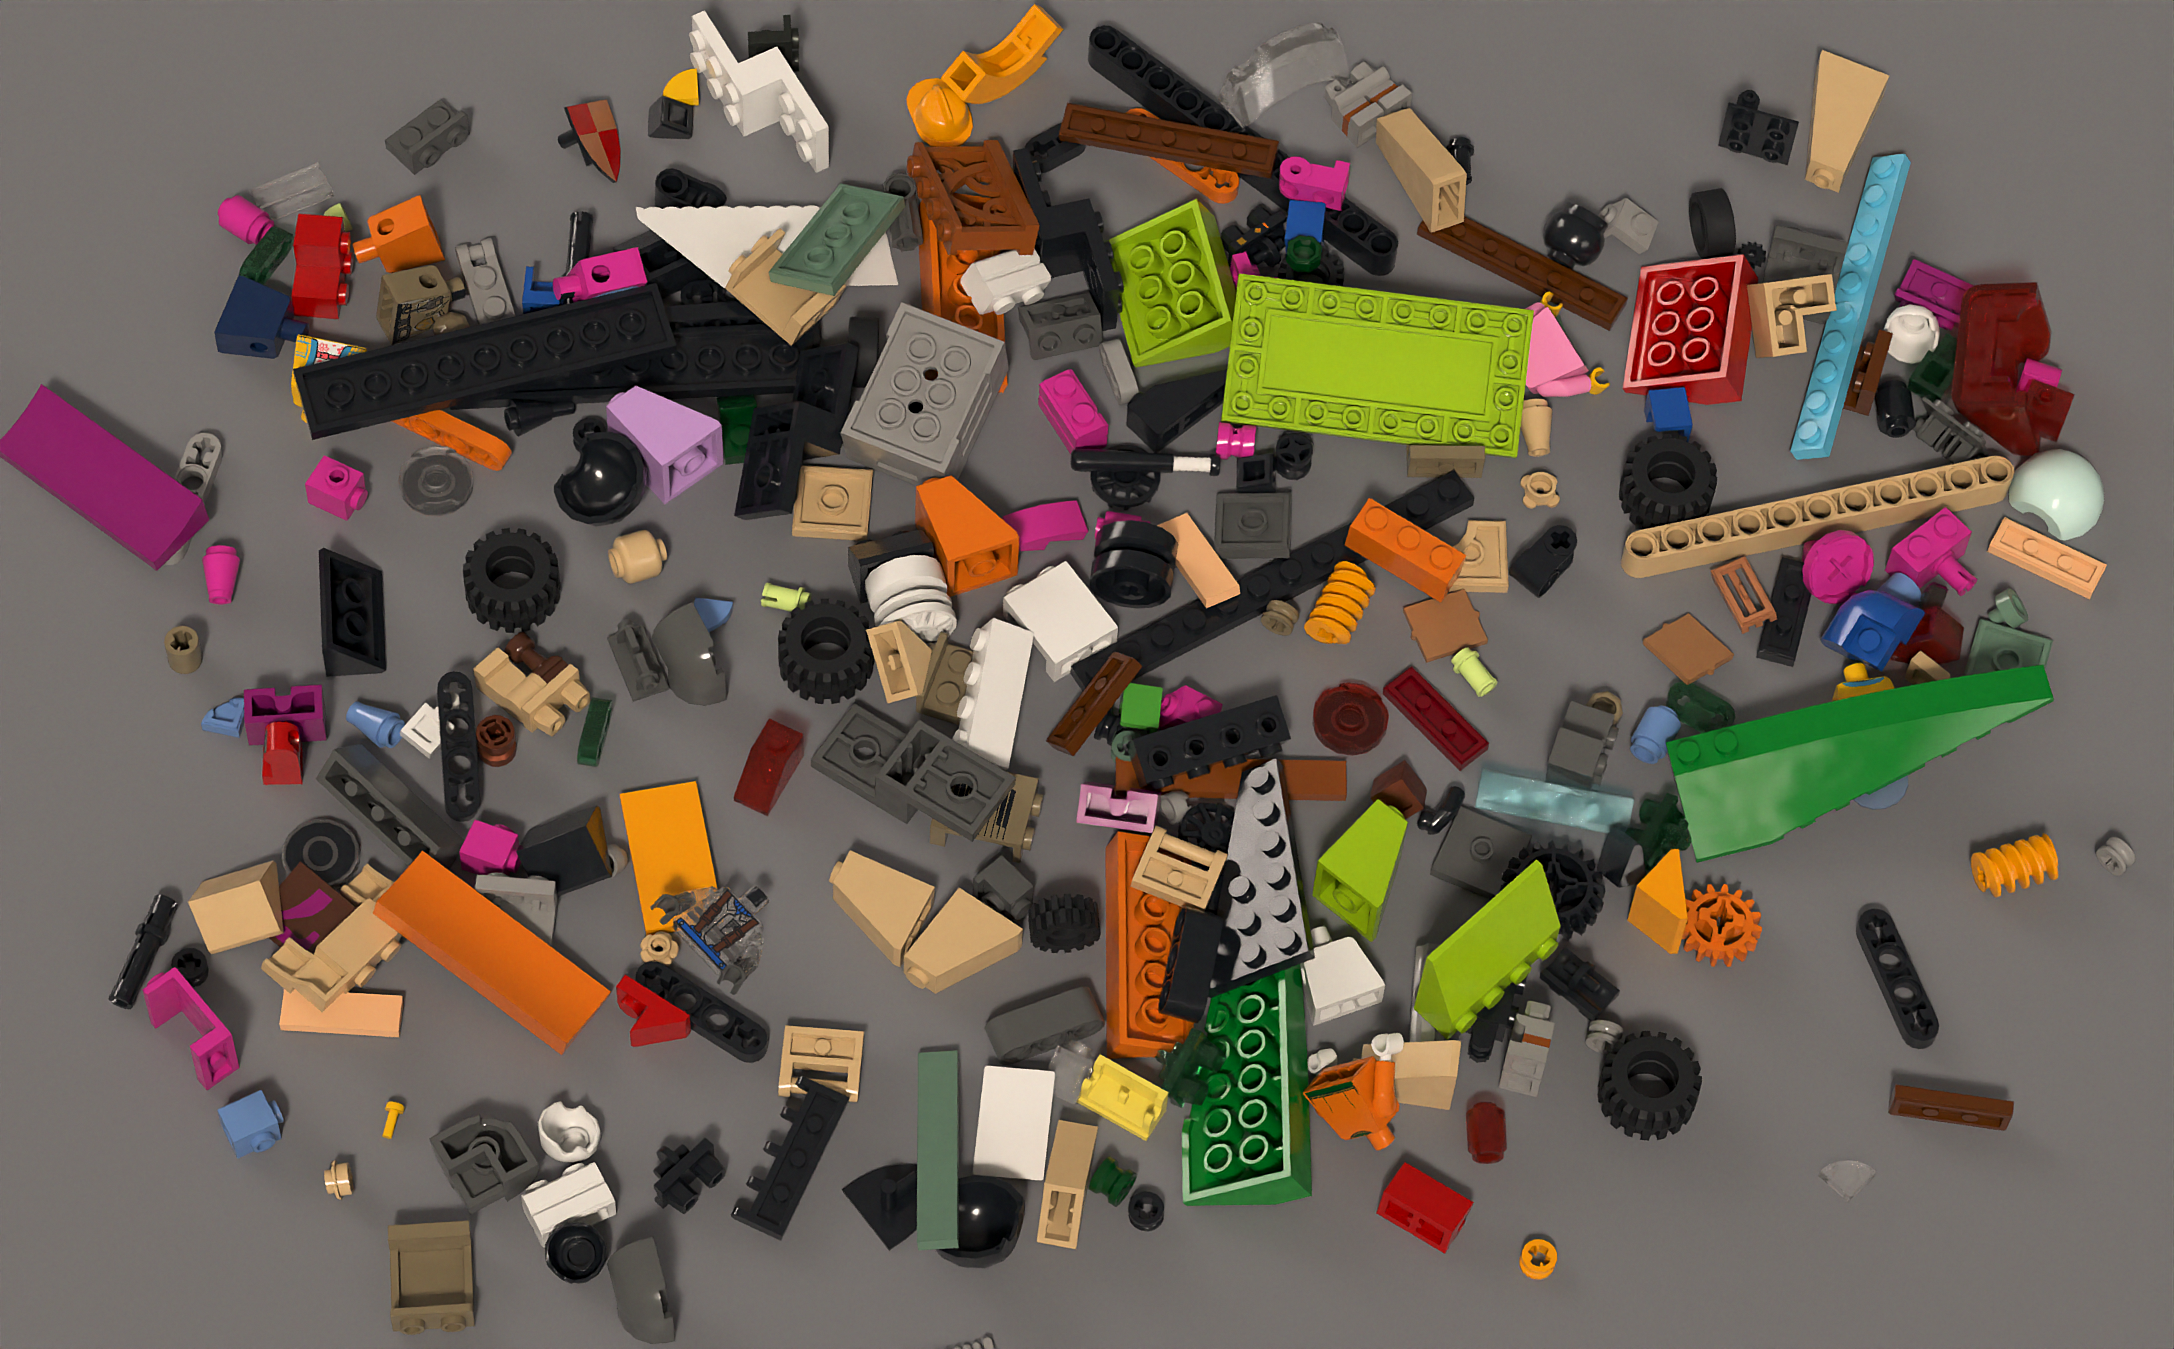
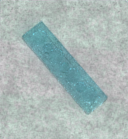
[1475,768,1634,835]

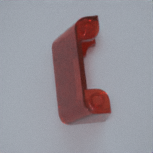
[1951,282,2052,456]

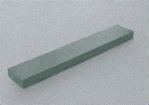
[917,1050,959,1250]

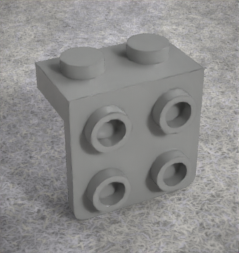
[475,873,558,947]

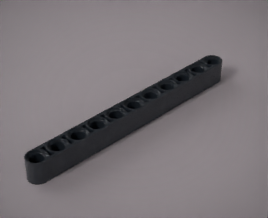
[1088,25,1398,276]

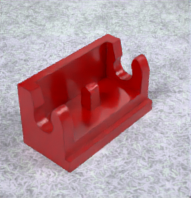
[1376,1162,1474,1254]

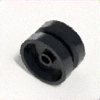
[1089,520,1178,609]

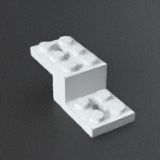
[689,10,829,173]

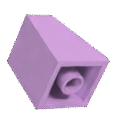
[606,386,723,505]

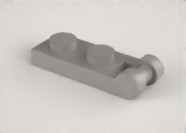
[455,238,516,325]

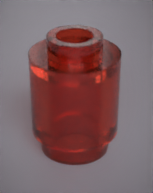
[1465,1102,1507,1164]

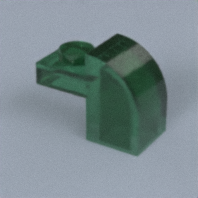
[1908,333,1978,404]

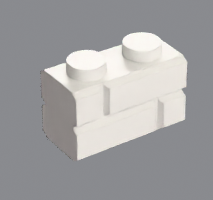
[960,249,1051,315]
[521,1162,616,1248]

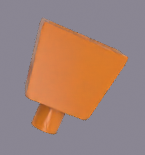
[352,195,445,273]

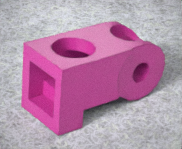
[1279,156,1350,211]

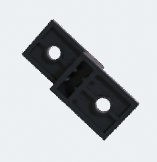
[1012,148,1124,331]
[734,343,859,520]

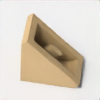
[866,620,932,703]

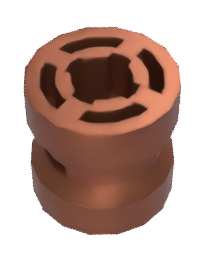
[476,715,517,767]

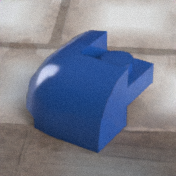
[1820,589,1925,672]

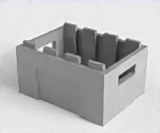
[841,302,1009,486]

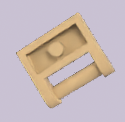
[1130,825,1228,912]
[778,1025,864,1102]

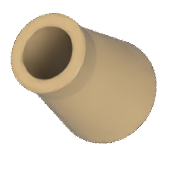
[1520,399,1552,457]

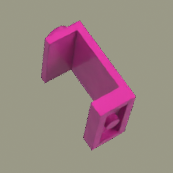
[142,967,239,1090]

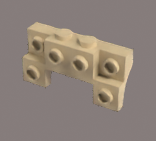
[261,864,402,1012]

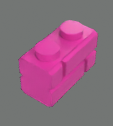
[1038,369,1109,454]

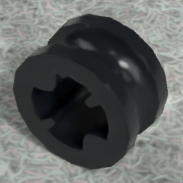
[573,418,606,452]
[1094,708,1124,746]
[171,948,209,988]
[1128,1191,1164,1232]

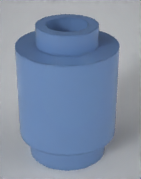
[1630,705,1681,764]

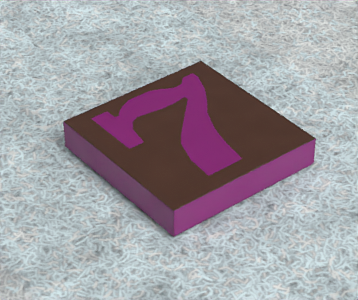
[269,861,356,954]

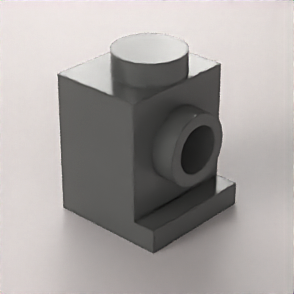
[972,855,1034,921]

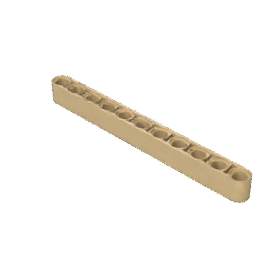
[1621,456,2014,578]

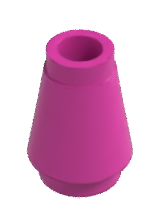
[202,545,240,605]

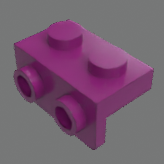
[1894,259,1981,331]

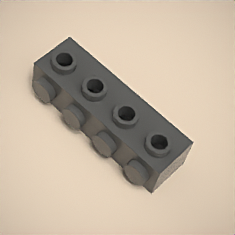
[316,744,465,870]

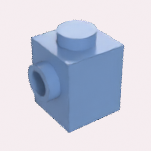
[217,1090,284,1159]

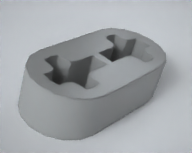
[1099,339,1139,405]

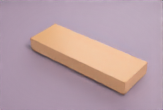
[1157,513,1240,609]
[1987,517,2107,599]
[279,989,404,1037]

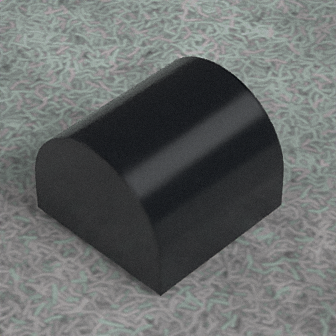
[1236,453,1276,493]

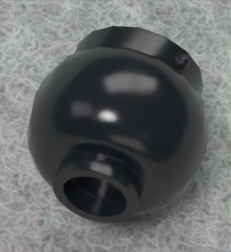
[1543,202,1608,270]

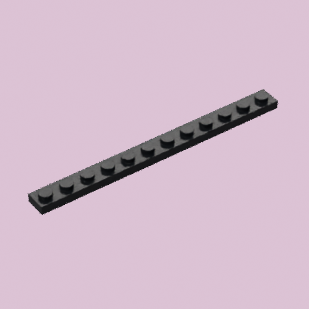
[1070,470,1474,691]

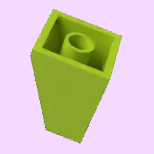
[1312,799,1408,942]

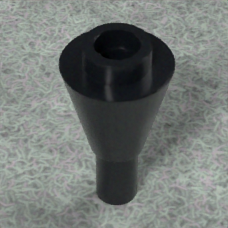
[504,400,575,437]

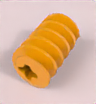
[1304,561,1376,644]
[1971,833,2058,897]

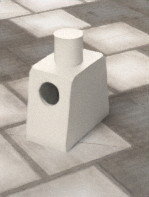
[1300,926,1385,1026]

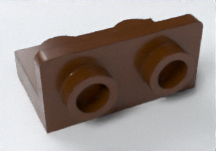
[1843,329,1893,416]

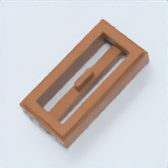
[1711,556,1777,634]

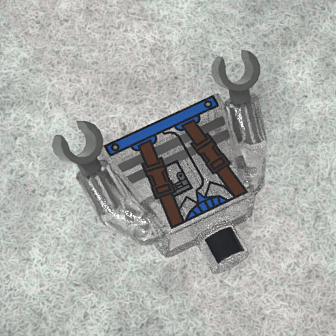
[650,885,770,995]

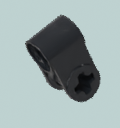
[655,168,727,209]
[1509,525,1577,598]

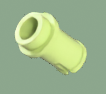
[761,582,812,612]
[1451,647,1498,697]

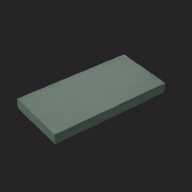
[769,183,906,296]

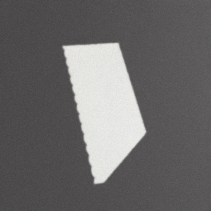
[636,205,898,288]

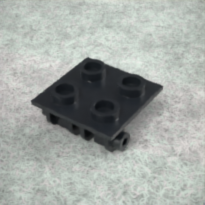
[1718,90,1799,165]

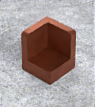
[1370,760,1427,819]

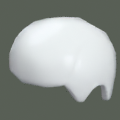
[1884,304,1940,364]
[538,1101,601,1162]

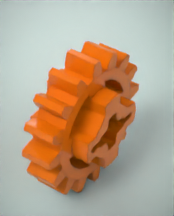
[1682,884,1762,967]

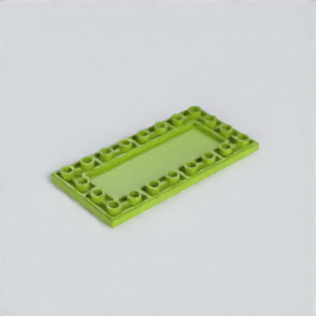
[1221,274,1534,459]

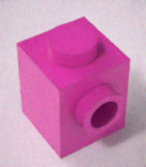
[305,455,368,521]
[459,820,521,876]

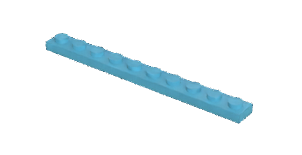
[1790,154,1911,460]

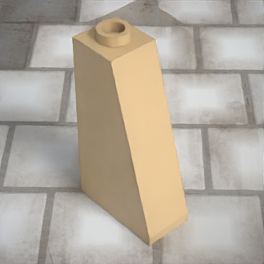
[1805,50,1889,193]
[1376,108,1467,233]

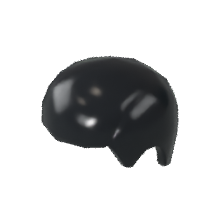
[545,1222,607,1284]

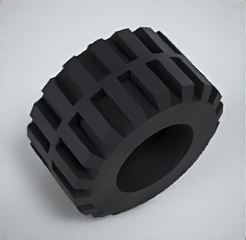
[1619,434,1718,530]
[463,528,561,633]
[778,599,874,704]
[1597,1031,1702,1141]

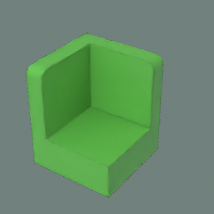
[1119,683,1163,734]

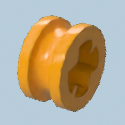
[1519,1239,1557,1280]

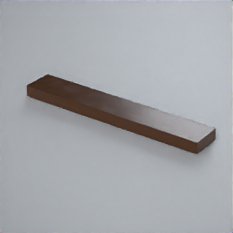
[1059,103,1280,179]
[1417,216,1628,331]

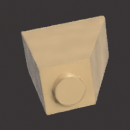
[829,850,935,967]
[904,888,1023,994]
[1353,1040,1461,1110]
[1037,1120,1098,1249]

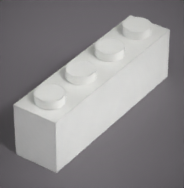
[952,618,1034,771]

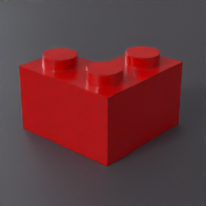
[291,214,354,319]

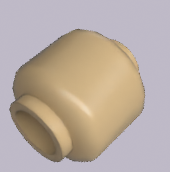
[608,530,667,584]

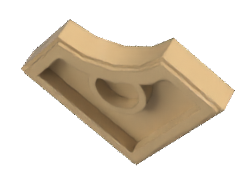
[1449,520,1509,593]

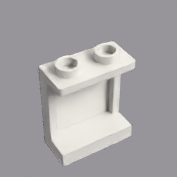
[1003,561,1118,682]

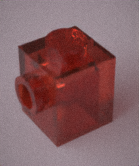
[2013,379,2075,442]

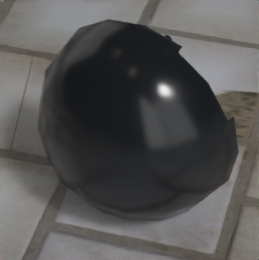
[554,431,647,527]
[935,1175,1024,1268]

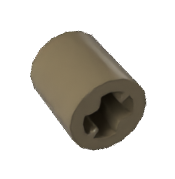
[164,626,202,674]

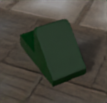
[716,394,757,465]

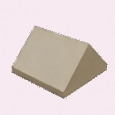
[188,861,284,954]

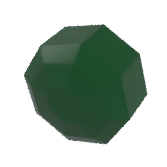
[1286,235,1322,273]

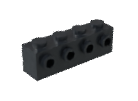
[1126,695,1291,791]

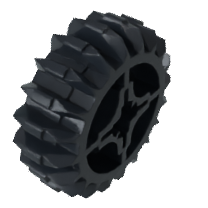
[1500,840,1605,942]

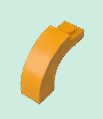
[941,4,1064,104]

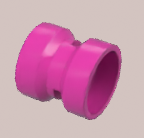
[1216,422,1256,460]

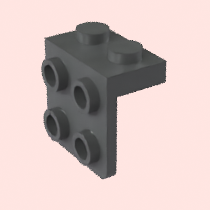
[1762,225,1848,324]

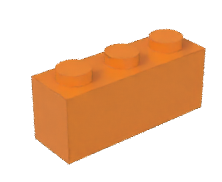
[1345,498,1467,602]

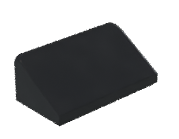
[1597,827,1646,888]

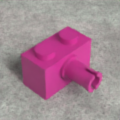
[1885,507,1977,596]

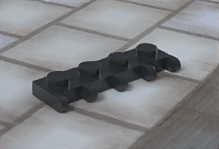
[731,1076,849,1241]

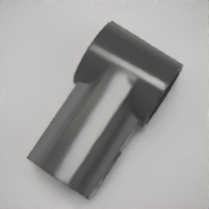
[884,173,923,252]

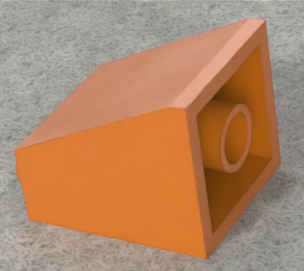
[915,475,1019,597]

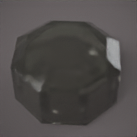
[1918,582,1949,621]

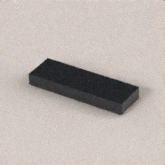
[1756,557,1812,667]

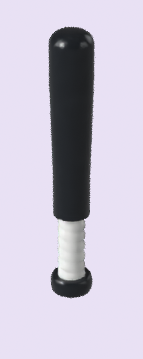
[1070,449,1220,476]

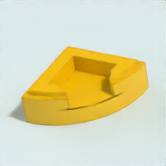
[663,68,699,106]

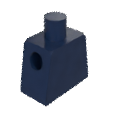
[214,275,309,359]

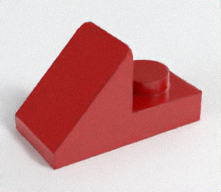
[616,975,691,1047]

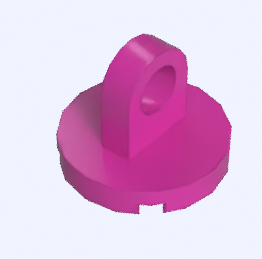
[1802,530,1874,604]

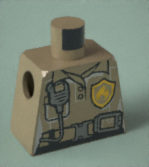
[376,265,466,345]

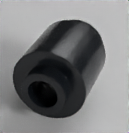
[1875,380,1916,438]

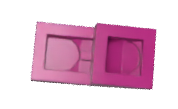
[1001,500,1088,551]

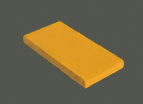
[620,781,723,936]

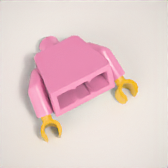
[1525,291,1610,397]

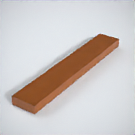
[1115,757,1347,801]

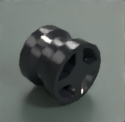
[1275,433,1313,480]

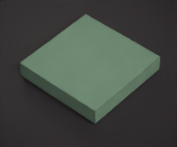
[1963,619,2053,676]

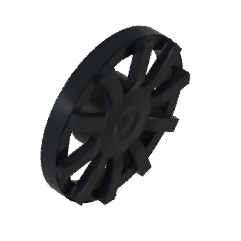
[1178,802,1235,870]

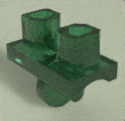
[1625,793,1692,871]
[1155,1028,1226,1108]

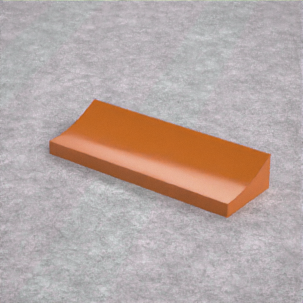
[918,193,1008,393]
[1105,831,1194,1060]
[373,850,611,1055]

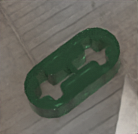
[239,226,294,285]
[1666,681,1736,733]
[577,697,613,767]

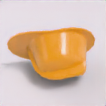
[906,78,973,147]

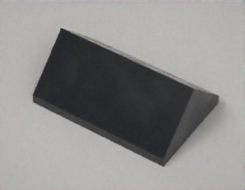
[319,548,386,677]

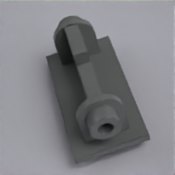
[607,620,669,702]

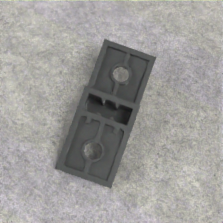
[811,703,1016,842]

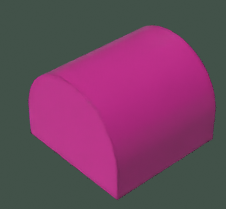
[2015,358,2063,405]

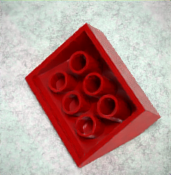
[1622,254,1759,405]

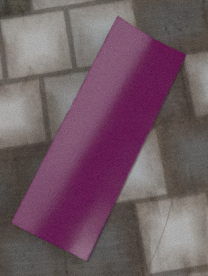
[0,384,209,571]

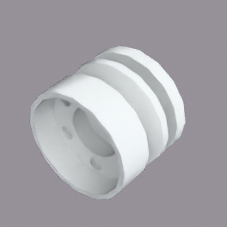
[865,555,957,646]

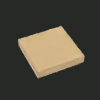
[792,465,873,541]

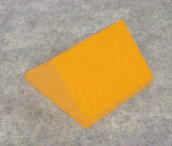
[1627,849,1688,954]

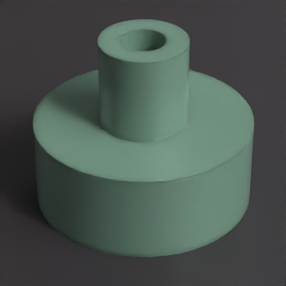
[1988,588,2028,628]

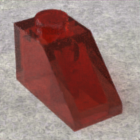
[1889,606,1964,665]
[733,718,804,816]

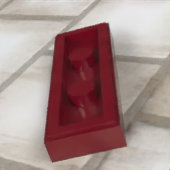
[1383,666,1489,771]

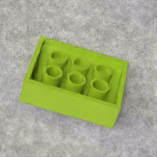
[1105,199,1236,368]
[1414,859,1561,1040]

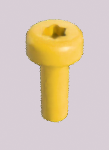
[382,1101,405,1139]

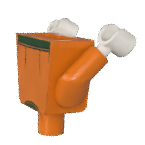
[1302,1033,1404,1151]

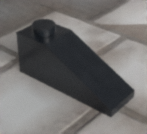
[1126,369,1227,453]

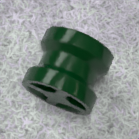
[1088,1156,1137,1207]

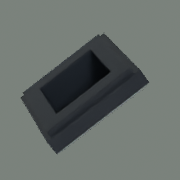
[648,95,693,139]

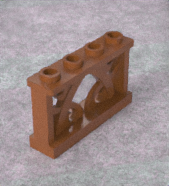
[907,140,1040,255]

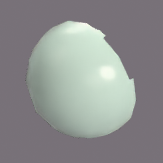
[2009,449,2104,540]

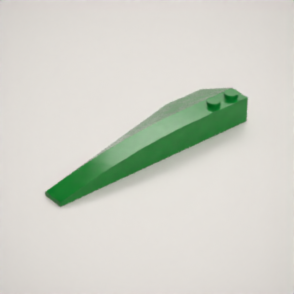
[1666,665,2054,863]
[1182,964,1312,1206]

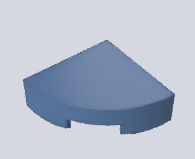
[694,597,733,632]
[201,698,245,738]

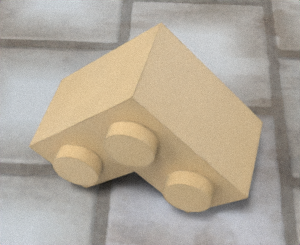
[1747,274,1837,358]

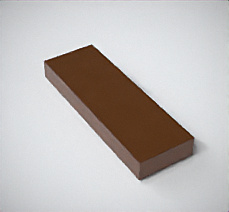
[1046,652,1142,757]
[1888,1085,2014,1131]

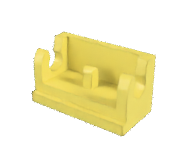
[1078,1054,1169,1141]

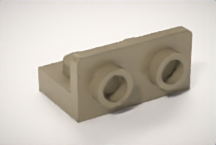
[914,632,974,725]

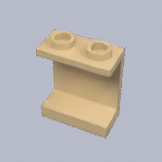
[725,228,846,346]

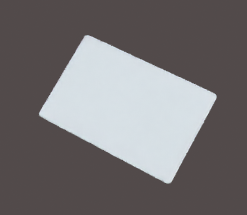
[973,1066,1055,1181]

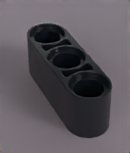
[1158,906,1223,1024]

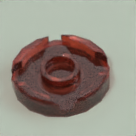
[1312,682,1389,756]

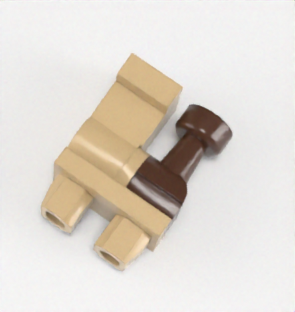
[473,632,590,736]

